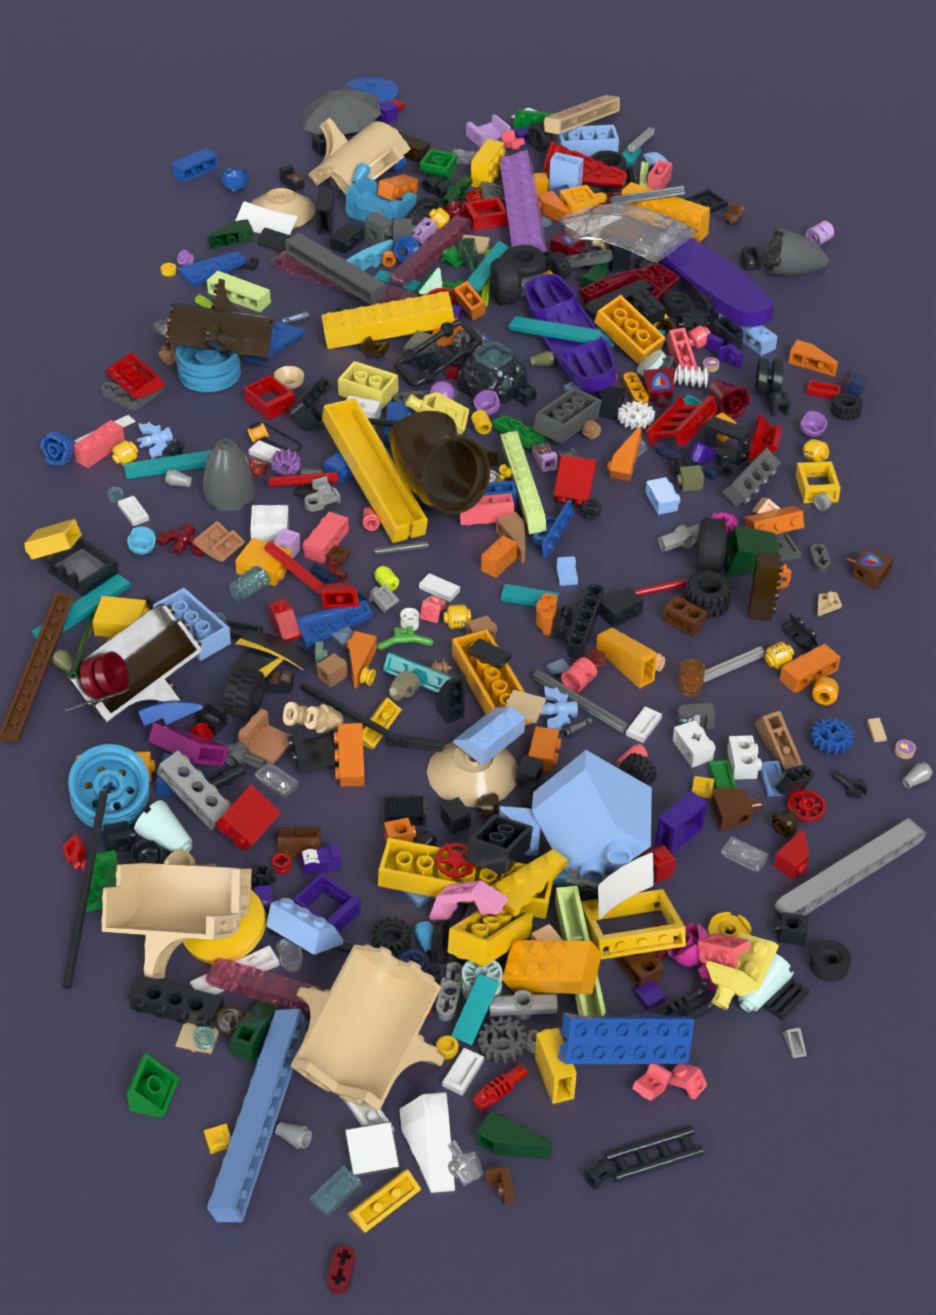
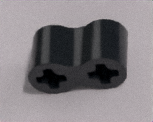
[422,174,452,198]

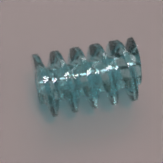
[229,566,270,604]

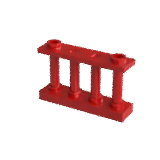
[646,396,718,446]

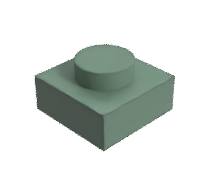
[315,642,328,669]

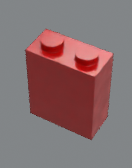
[553,455,597,507]
[215,784,281,852]

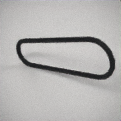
[249,422,302,452]

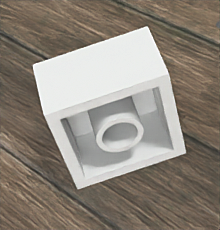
[250,505,289,544]

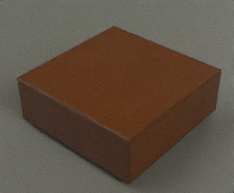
[326,545,351,566]

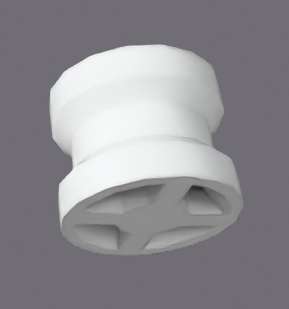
[400,608,419,631]

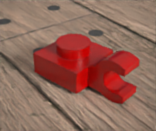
[62,834,87,872]

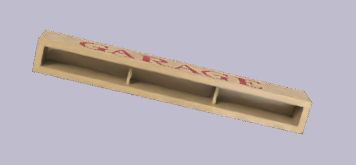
[544,95,620,134]

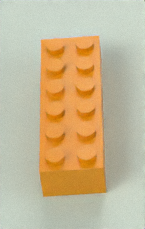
[621,182,710,242]
[452,629,532,725]

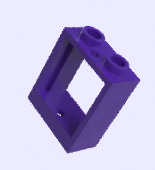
[655,791,707,854]
[293,874,361,933]

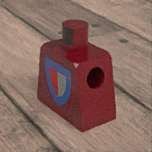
[550,228,588,256]
[643,368,675,408]

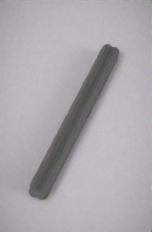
[532,669,628,733]

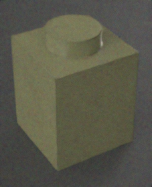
[676,465,704,492]

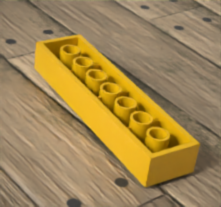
[322,291,454,349]
[378,838,554,919]

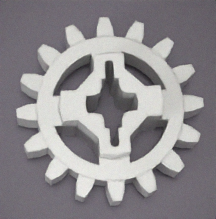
[618,401,655,429]

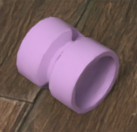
[805,221,834,246]

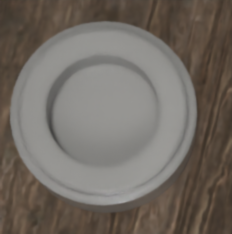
[813,493,831,511]

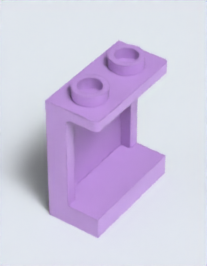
[466,114,511,148]

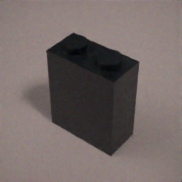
[316,189,335,235]

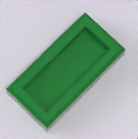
[708,759,738,789]

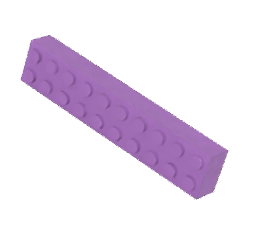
[500,150,547,252]

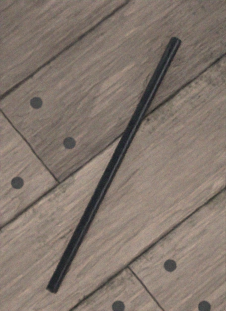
[62,791,108,989]

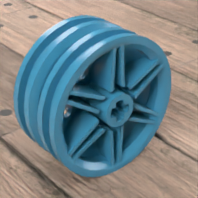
[175,344,241,392]
[68,744,149,831]

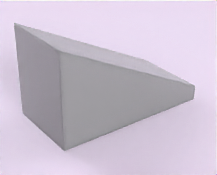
[782,1028,807,1058]

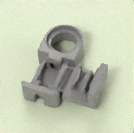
[305,476,340,512]

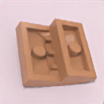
[193,521,246,562]

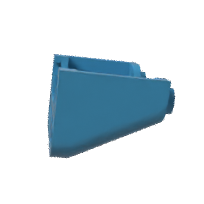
[345,177,417,223]

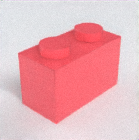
[647,160,672,190]

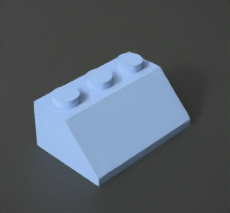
[453,706,526,766]
[266,898,344,955]

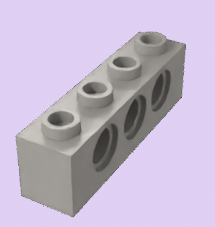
[157,751,231,831]

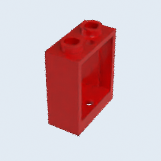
[464,197,508,231]
[244,375,295,420]

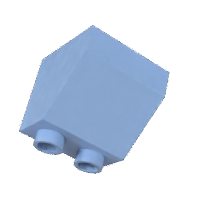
[532,750,652,883]

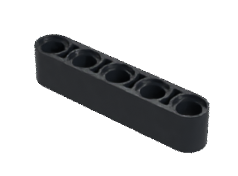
[585,279,655,319]
[567,584,604,659]

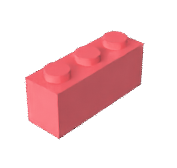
[73,420,125,468]
[459,493,514,526]
[302,512,349,564]

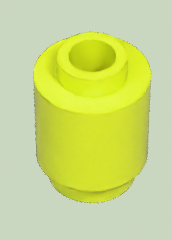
[375,566,399,591]

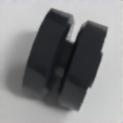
[755,357,784,394]

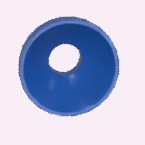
[393,236,420,265]

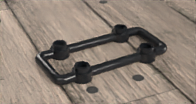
[394,319,482,387]

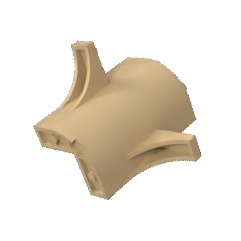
[308,118,411,195]
[101,863,252,979]
[290,944,445,1111]

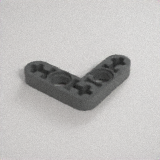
[101,379,164,410]

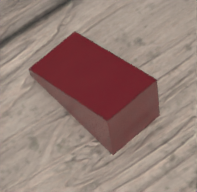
[446,364,461,380]

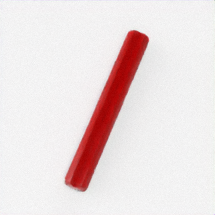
[269,472,338,487]
[264,541,325,594]

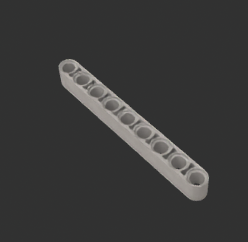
[775,818,926,915]

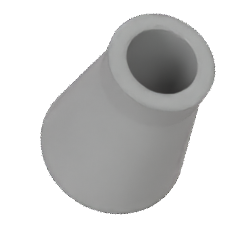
[165,469,193,488]
[902,762,933,789]
[275,1122,312,1149]

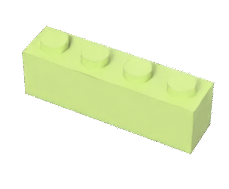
[207,271,271,312]

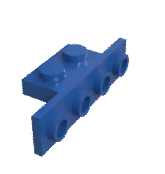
[533,500,574,558]

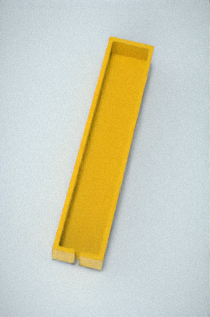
[322,398,428,543]

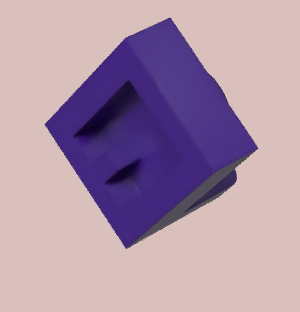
[717,343,743,368]

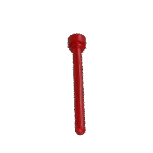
[633,570,709,596]

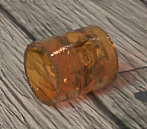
[678,659,706,696]

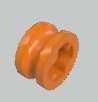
[382,251,396,267]

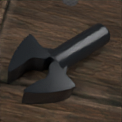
[832,771,867,799]

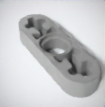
[436,962,463,1021]

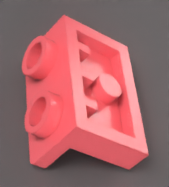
[698,933,751,969]

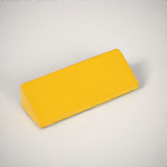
[362,697,402,749]
[348,1169,421,1233]

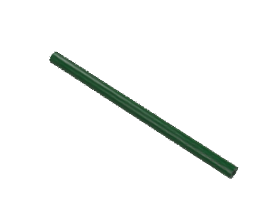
[69,613,95,679]

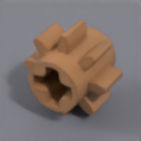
[159,345,176,365]

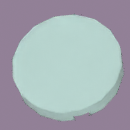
[637,350,666,377]

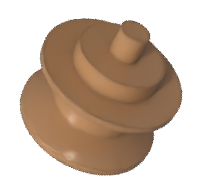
[582,420,601,439]
[430,659,451,674]

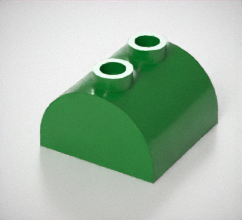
[420,149,458,180]

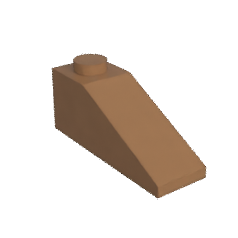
[496,512,525,564]
[755,711,803,771]

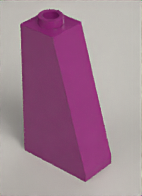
[148,722,229,766]

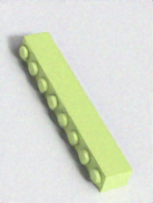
[500,431,547,534]
[555,886,606,1016]

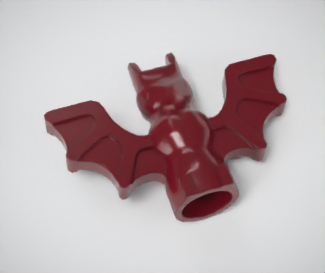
[155,523,204,557]

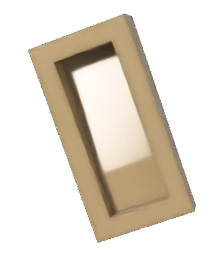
[867,718,887,742]

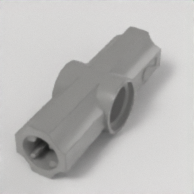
[658,524,699,552]
[488,990,557,1020]

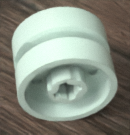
[462,960,502,1000]

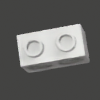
[727,735,762,779]

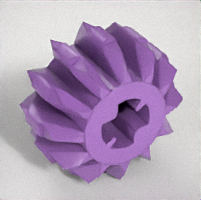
[271,448,300,476]

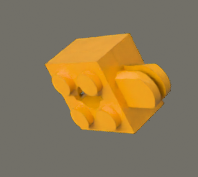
[559,185,607,221]

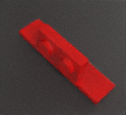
[748,414,782,462]

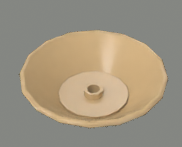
[250,188,315,229]
[427,741,518,808]

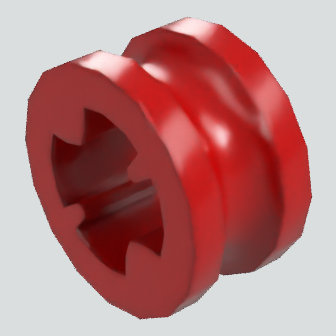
[272,853,291,874]

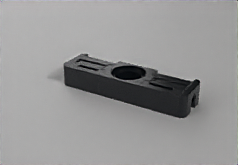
[429,919,449,980]

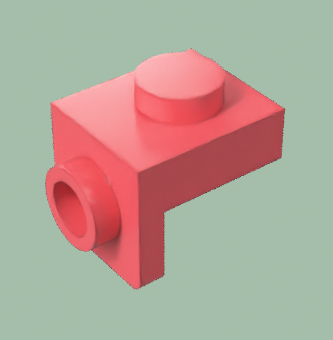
[501,130,525,150]
[420,595,447,623]
[632,1064,671,1101]
[668,1064,707,1100]

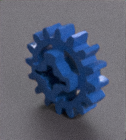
[811,717,854,755]

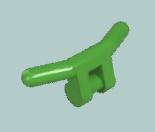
[377,626,434,650]

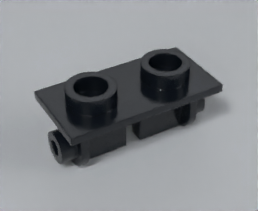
[677,312,711,329]
[550,605,577,641]
[782,613,818,650]

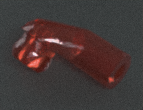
[327,558,348,581]

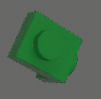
[440,245,467,269]

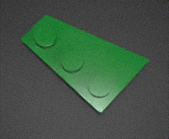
[511,109,553,130]
[86,850,118,912]

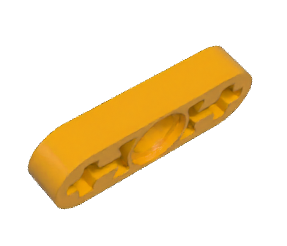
[623,372,649,405]

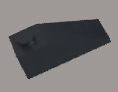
[436,674,465,724]

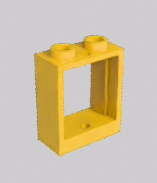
[795,461,841,503]

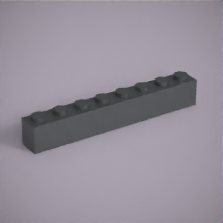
[285,233,386,305]

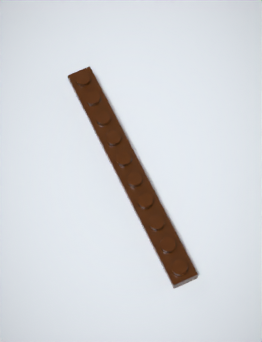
[0,592,75,743]

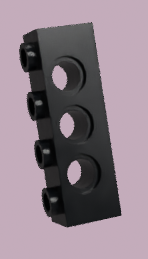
[129,975,224,1030]

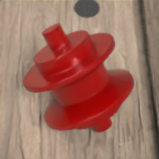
[191,723,213,739]

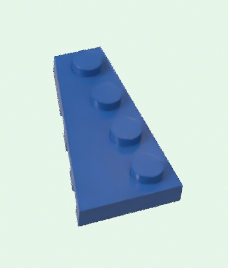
[177,251,247,288]
[244,321,305,365]
[296,600,372,648]

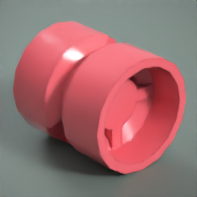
[561,657,597,693]

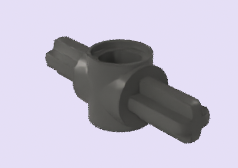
[213,740,265,769]

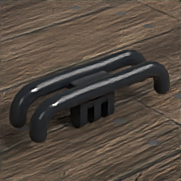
[656,978,716,1019]

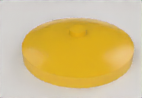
[183,890,266,965]

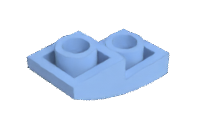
[643,152,673,169]

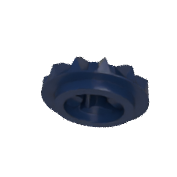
[396,948,430,973]

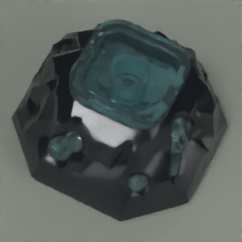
[457,341,528,404]

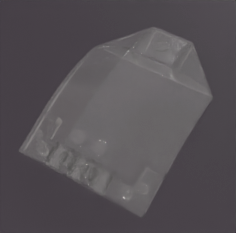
[560,204,698,263]

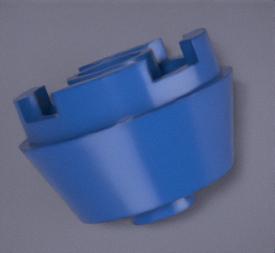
[220,168,250,191]
[40,432,75,465]

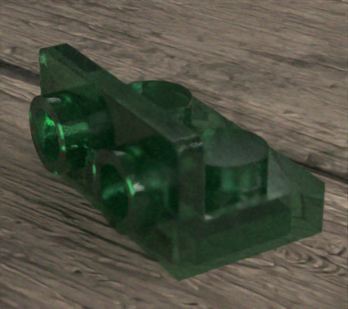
[458,238,478,271]

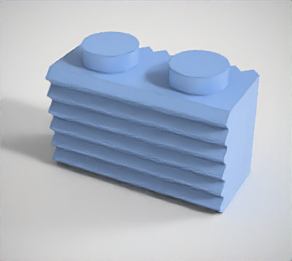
[645,477,680,515]

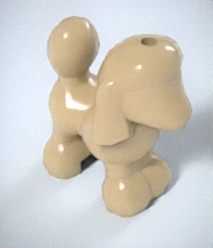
[283,701,344,733]

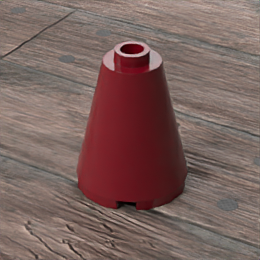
[709,380,750,419]

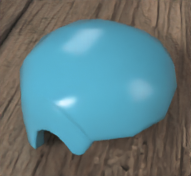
[127,526,156,555]

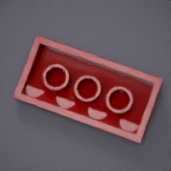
[105,352,165,398]

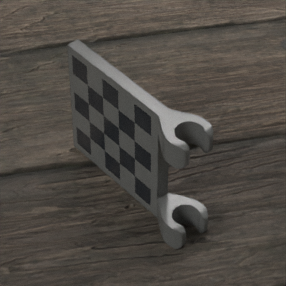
[566,868,608,899]

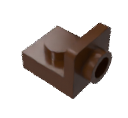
[485,1166,515,1206]

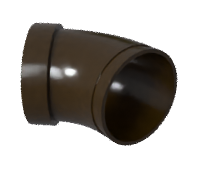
[389,411,490,514]

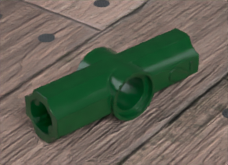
[440,174,473,209]

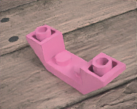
[429,881,509,921]

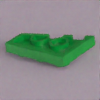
[492,415,551,449]

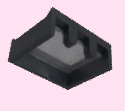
[47,537,118,597]

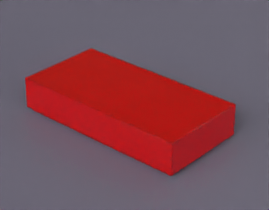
[806,380,842,399]

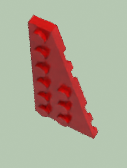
[541,141,628,188]

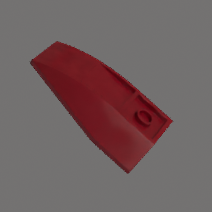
[579,263,680,306]

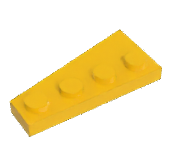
[491,849,568,917]

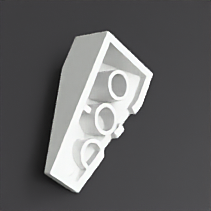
[400,1093,455,1193]

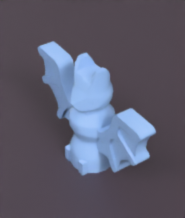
[137,422,173,459]
[540,686,578,731]

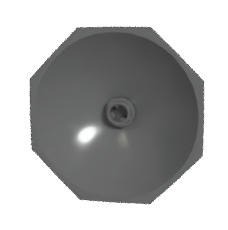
[301,87,381,135]

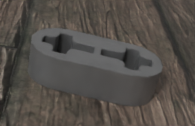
[810,544,831,573]

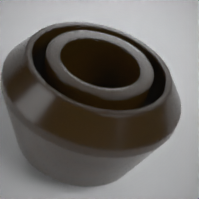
[657,318,678,338]
[477,792,498,819]
[772,810,799,837]
[215,1005,245,1036]

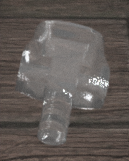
[447,1140,484,1186]

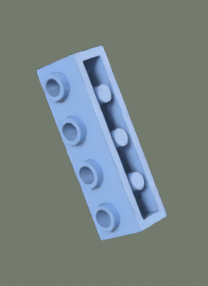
[719,313,777,356]

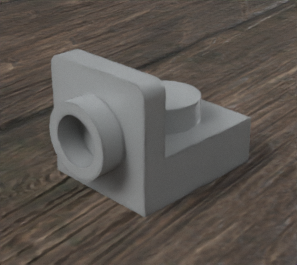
[368,584,400,613]

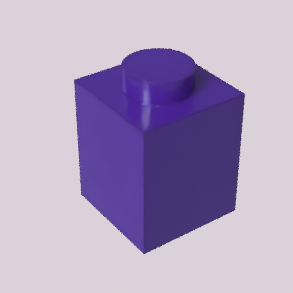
[376,101,398,124]

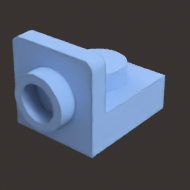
[556,556,578,586]

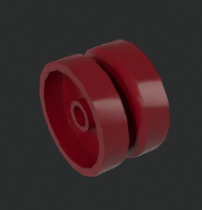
[80,651,129,699]

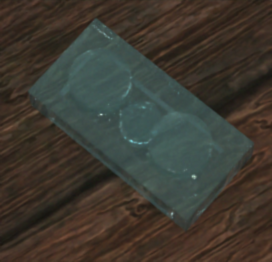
[310,1166,361,1217]

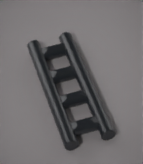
[604,1126,705,1182]

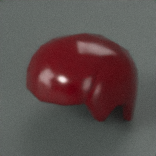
[443,201,465,221]

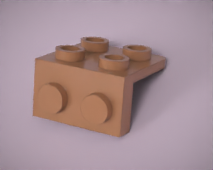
[238,709,290,764]

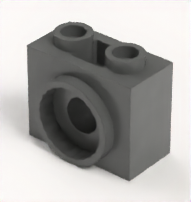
[366,212,393,246]

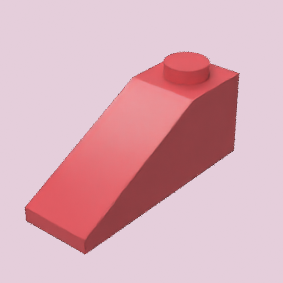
[665,328,697,371]

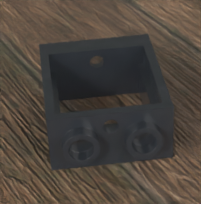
[703,416,751,466]

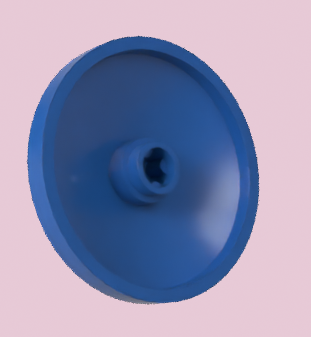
[344,76,399,104]

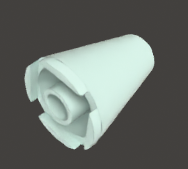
[134,800,192,852]
[738,953,794,1012]

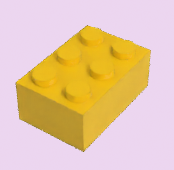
[471,139,505,188]

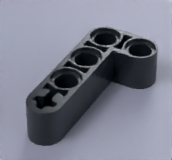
[290,377,332,431]

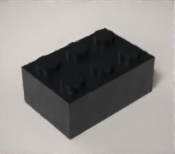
[466,814,533,874]

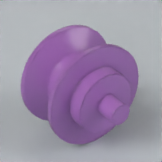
[177,250,194,266]

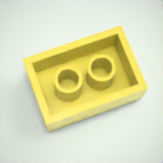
[338,361,398,409]

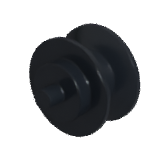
[165,438,185,456]

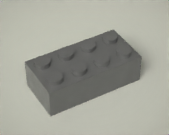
[534,387,602,444]

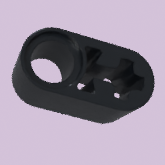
[775,765,814,796]

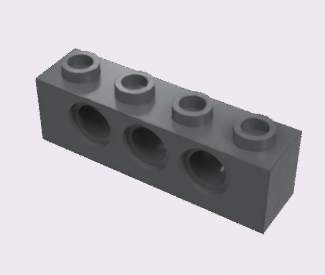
[722,448,781,507]

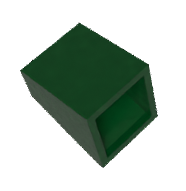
[724,525,781,577]

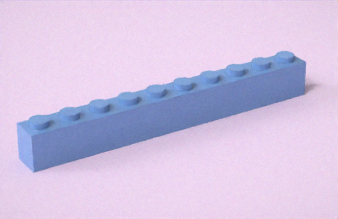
[207,1009,309,1222]

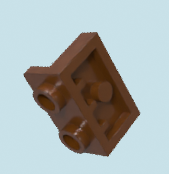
[278,828,321,857]

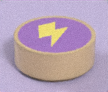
[703,358,719,372]
[895,740,916,759]

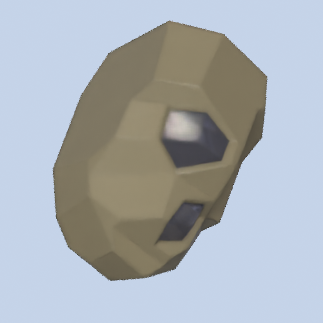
[389,670,420,701]

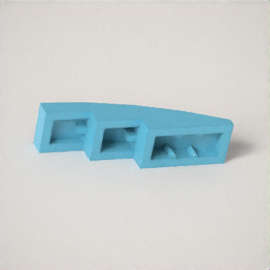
[346,239,393,271]

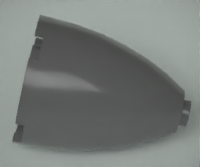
[763,227,829,276]
[203,439,256,511]

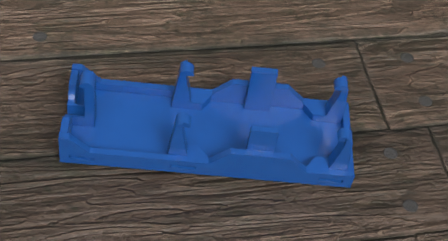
[558,1013,695,1064]

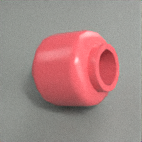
[687,325,710,349]

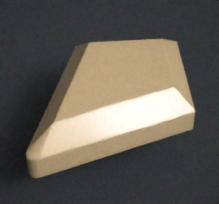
[817,591,842,616]

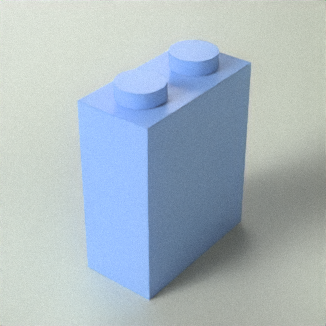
[549,152,584,191]

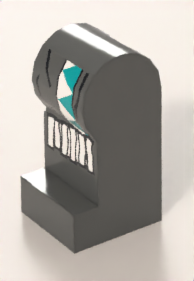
[677,703,715,730]

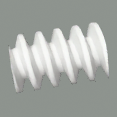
[674,364,709,389]

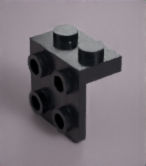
[287,727,338,773]

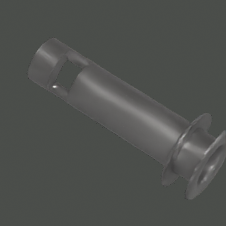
[561,718,593,739]

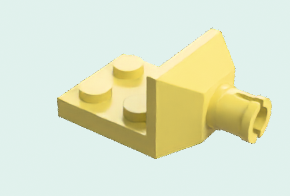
[405,392,469,435]
[706,932,779,1010]

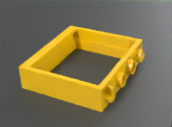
[581,889,686,959]

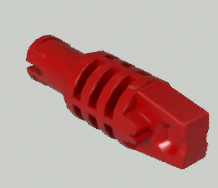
[472,1063,528,1112]

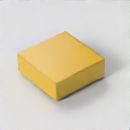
[692,776,714,799]
[204,1123,231,1154]

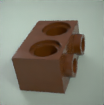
[662,595,707,637]
[616,952,664,988]

